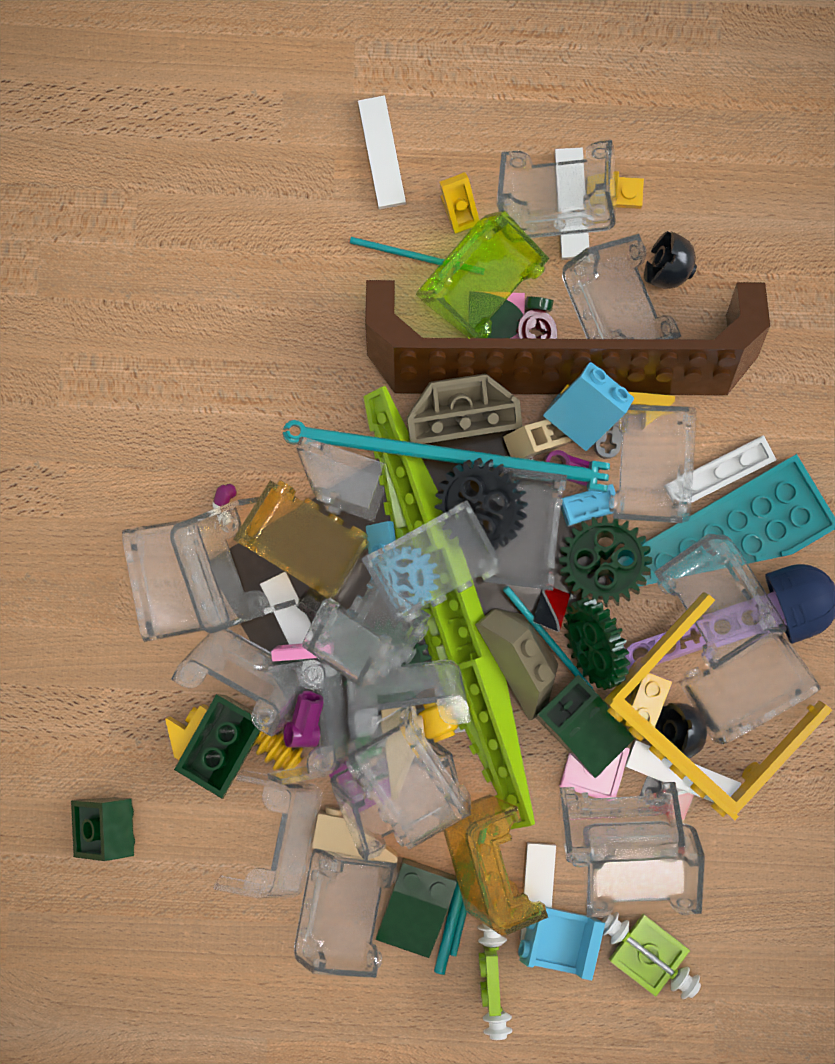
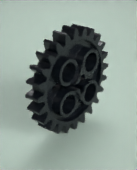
[435,458,528,553]

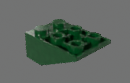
[535,675,635,778]

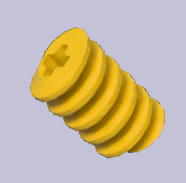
[253,715,304,779]

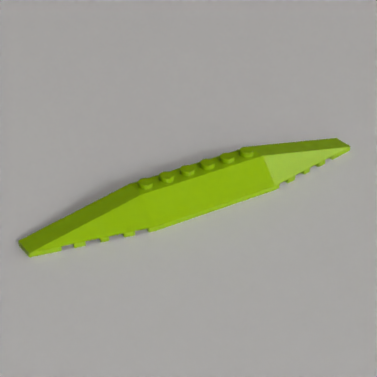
[363,386,535,829]

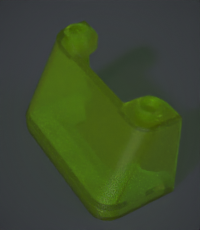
[416,210,550,338]

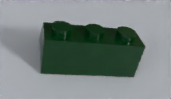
[174,694,266,799]

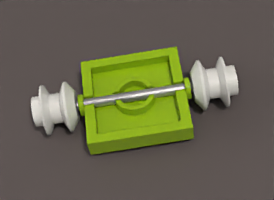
[602,912,701,999]
[478,919,512,1040]

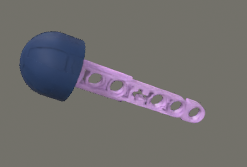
[624,564,835,671]

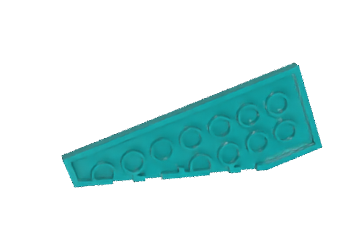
[608,454,835,587]

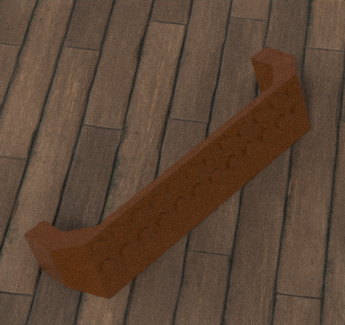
[365,280,770,395]

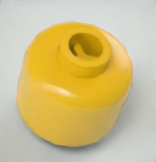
[418,698,459,743]

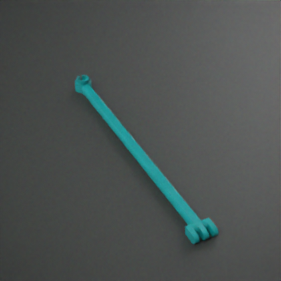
[282,420,610,492]

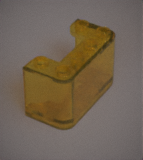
[233,480,370,601]
[442,794,548,935]

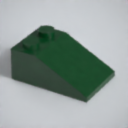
[375,857,457,958]

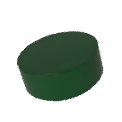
[525,296,554,312]

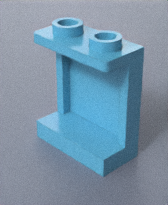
[543,362,634,451]
[518,904,605,981]

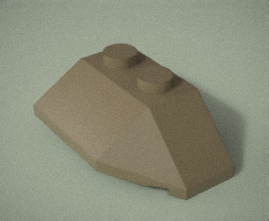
[407,373,522,444]
[475,609,558,720]

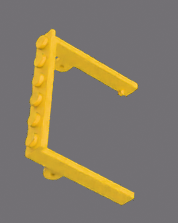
[604,592,832,820]

